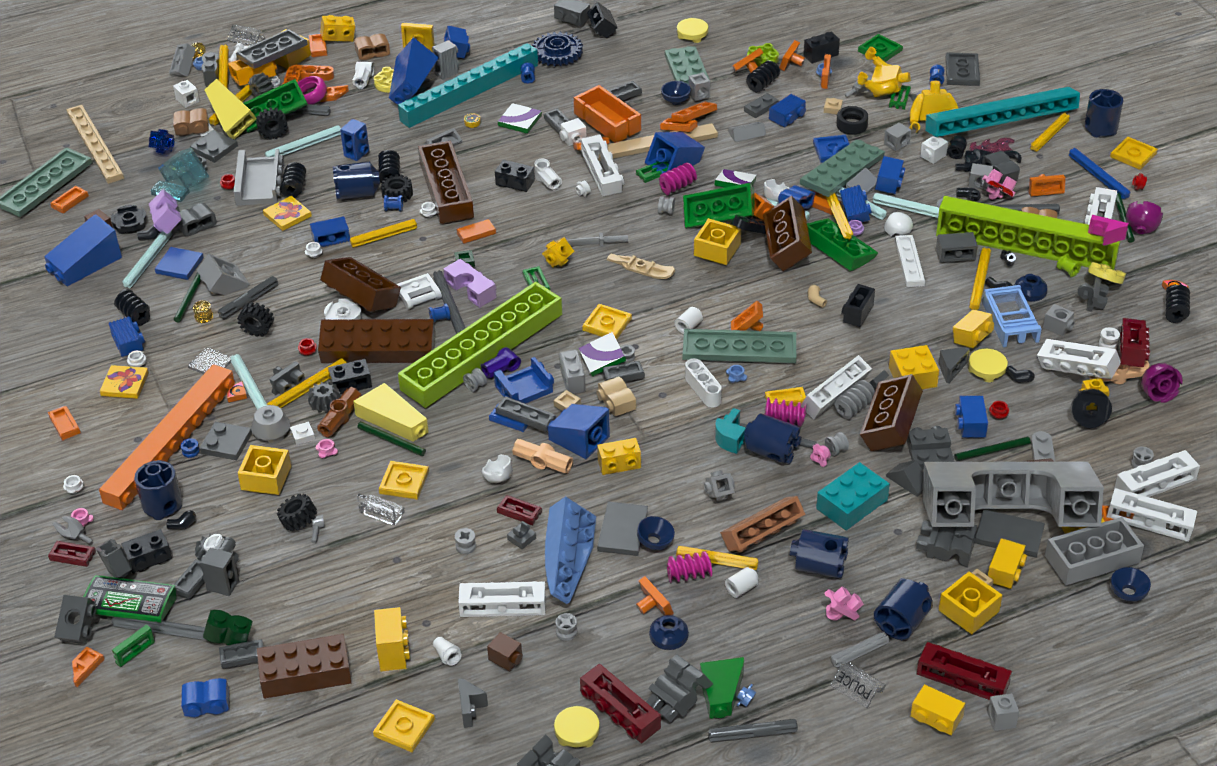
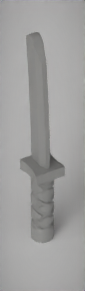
[567,233,628,247]

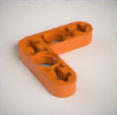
[282,65,334,85]

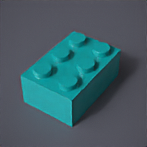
[816,462,890,531]

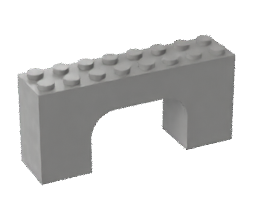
[923,462,1104,527]

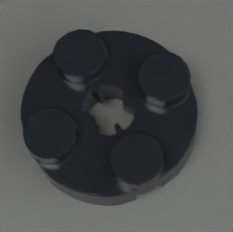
[111,205,147,234]
[1071,388,1112,428]

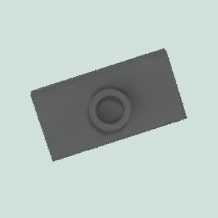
[607,81,642,101]
[544,108,570,133]
[603,361,645,382]
[174,559,205,599]
[219,639,264,669]

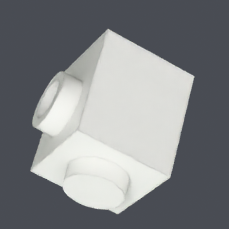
[173,80,199,108]
[559,118,586,146]
[920,136,948,164]

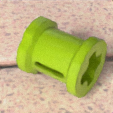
[1057,254,1081,277]

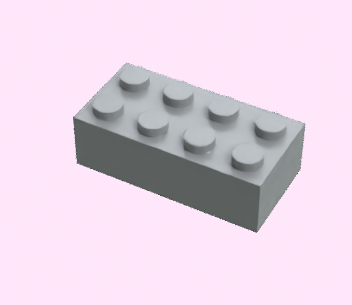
[1045,517,1144,586]

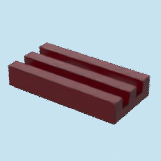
[497,495,542,526]
[48,541,96,567]

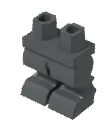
[916,521,977,568]
[646,654,713,723]
[517,734,580,766]

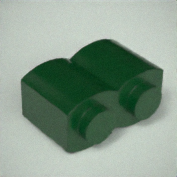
[203,610,253,645]

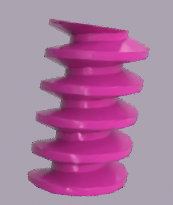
[659,163,697,195]
[765,397,807,427]
[667,551,712,583]

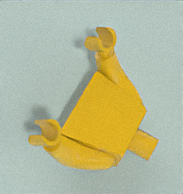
[857,47,911,97]
[909,81,958,133]

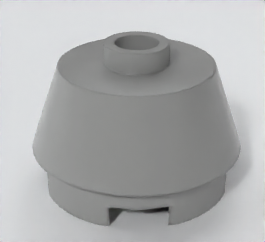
[251,405,290,444]

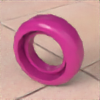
[298,76,327,105]

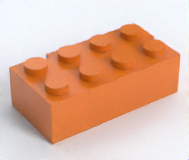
[573,85,641,143]

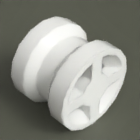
[1099,327,1120,349]

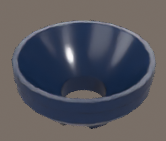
[661,81,691,105]
[1014,274,1047,302]
[637,516,675,550]
[1111,567,1151,601]
[649,615,689,650]

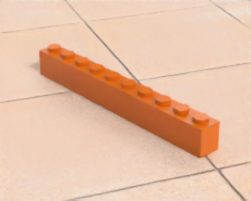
[99,364,235,511]

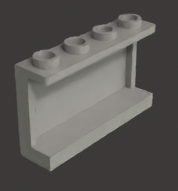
[234,149,284,206]

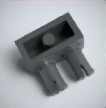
[200,537,239,596]

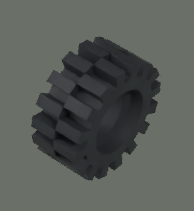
[256,108,288,140]
[381,174,413,202]
[237,302,274,337]
[277,494,317,531]

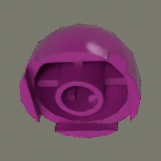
[1126,201,1163,234]
[1141,363,1183,403]

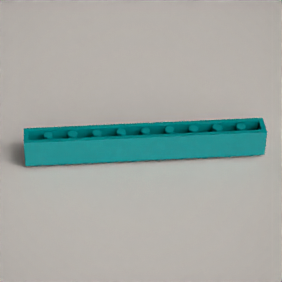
[398,43,538,128]
[925,87,1080,137]

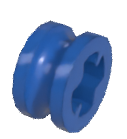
[181,438,200,458]

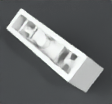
[581,135,624,197]
[1085,187,1117,225]
[1037,339,1121,379]
[801,355,872,420]
[1114,450,1200,497]
[1107,488,1197,542]
[459,581,546,617]

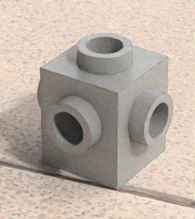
[704,470,735,500]

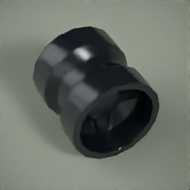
[947,136,967,159]

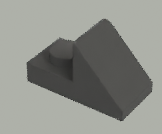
[458,678,488,728]

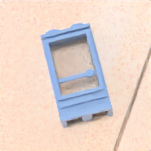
[983,285,1042,347]

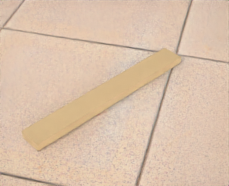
[66,105,124,184]
[598,123,718,161]

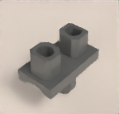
[1078,276,1109,312]
[269,361,305,395]

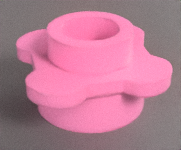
[316,439,338,458]
[810,444,831,467]
[71,508,94,527]

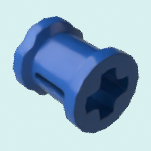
[521,63,535,84]
[930,65,945,85]
[384,195,403,211]
[428,303,451,323]

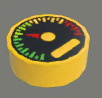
[464,113,481,128]

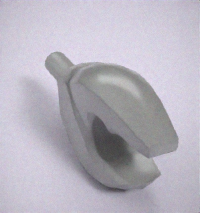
[845,75,872,97]
[53,516,93,545]

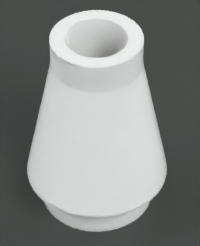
[433,637,461,666]

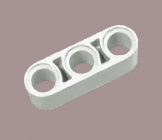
[685,359,721,408]

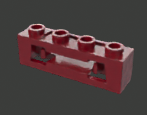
[1120,318,1150,367]
[916,642,1012,700]
[580,663,661,744]

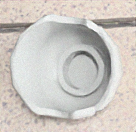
[764,179,789,202]
[884,212,913,236]
[482,455,512,483]

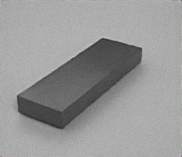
[495,396,556,432]

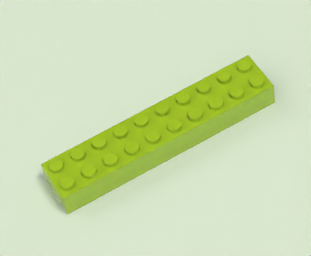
[936,196,1121,270]
[398,282,562,408]

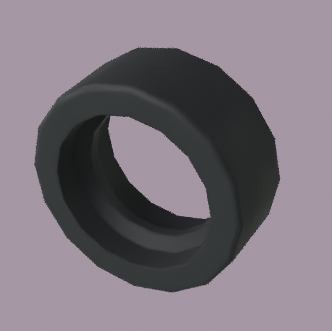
[836,106,868,135]

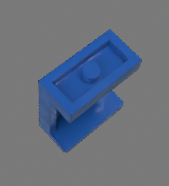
[494,357,554,404]

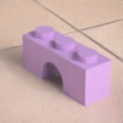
[149,189,182,234]
[443,259,496,308]

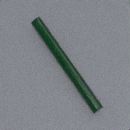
[1115,193,1135,243]
[174,272,201,323]
[357,421,426,456]
[954,436,1031,461]

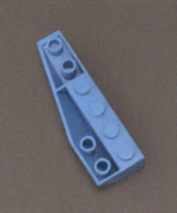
[545,496,596,604]

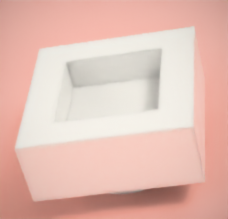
[290,422,315,445]

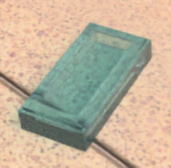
[150,180,190,202]

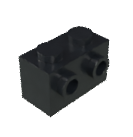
[587,2,618,38]
[803,31,840,64]
[495,160,535,192]
[841,284,875,327]
[328,359,372,395]
[121,529,172,574]

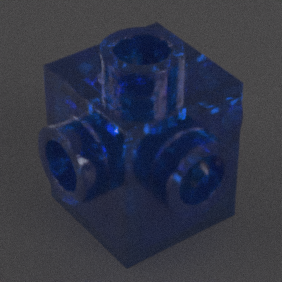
[149,129,175,154]

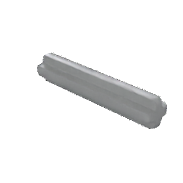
[831,632,889,667]

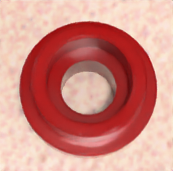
[1132,173,1147,190]
[220,174,235,189]
[298,338,317,355]
[989,401,1009,419]

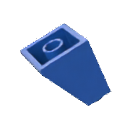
[645,132,705,174]
[548,404,610,459]

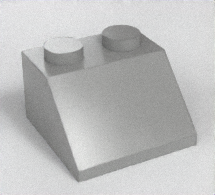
[197,253,249,295]

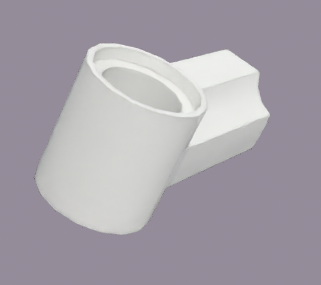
[353,61,374,89]
[535,159,562,191]

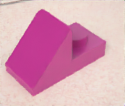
[1088,215,1129,245]

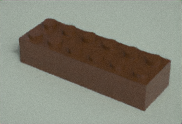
[418,140,474,224]
[318,319,436,363]

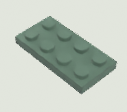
[665,46,709,84]

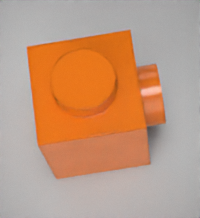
[754,193,774,220]

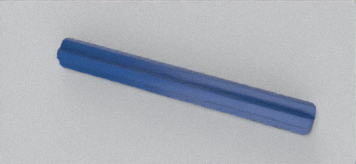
[1069,148,1131,199]

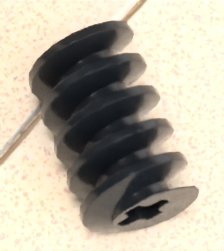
[746,60,780,93]
[378,150,400,183]
[280,162,307,198]
[1165,285,1190,323]
[114,289,150,326]

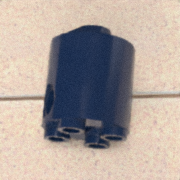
[1085,89,1124,138]
[333,161,380,200]
[744,413,802,464]
[134,460,182,520]
[790,529,849,578]
[874,578,933,640]

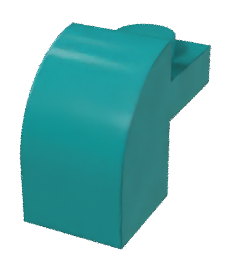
[715,408,746,454]

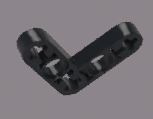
[732,215,766,234]

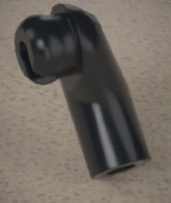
[956,188,981,201]
[137,225,161,240]
[1000,250,1016,266]
[985,277,1013,289]
[1005,366,1035,383]
[166,510,196,529]

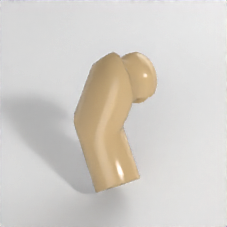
[808,285,827,308]

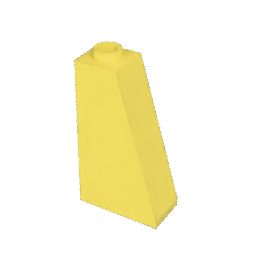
[205,79,257,139]
[353,383,428,442]

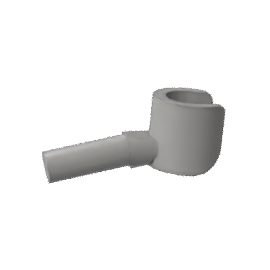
[311,515,325,543]

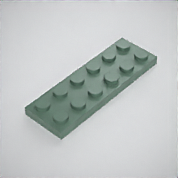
[800,139,885,197]
[0,147,92,217]
[682,329,796,363]

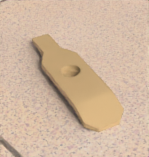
[607,253,675,279]

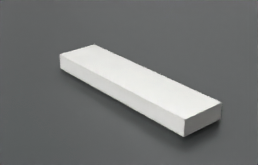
[895,235,925,287]

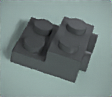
[907,426,955,470]

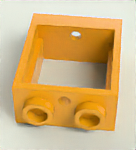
[228,60,277,86]

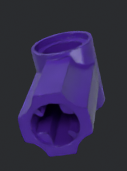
[481,347,521,379]

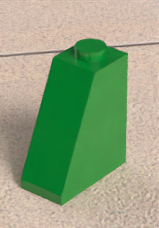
[700,657,744,719]

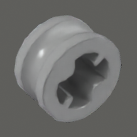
[620,345,635,363]

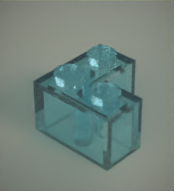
[158,147,209,189]

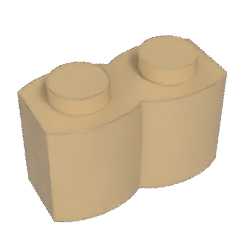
[597,376,636,417]

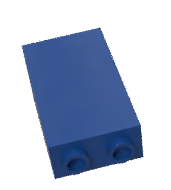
[389,37,439,105]
[44,214,122,287]

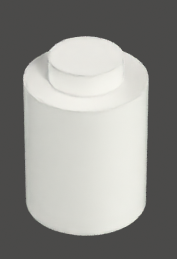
[675,307,703,334]
[725,567,758,598]

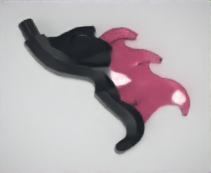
[955,138,1022,172]

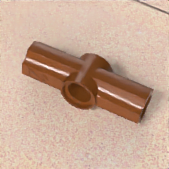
[317,387,362,438]

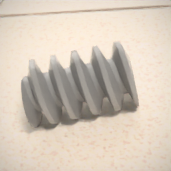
[834,380,875,420]

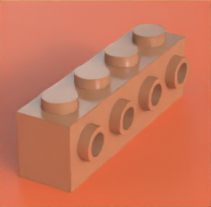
[720,496,805,553]

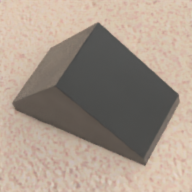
[939,347,970,384]
[886,460,924,497]

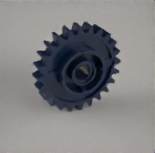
[532,31,583,66]

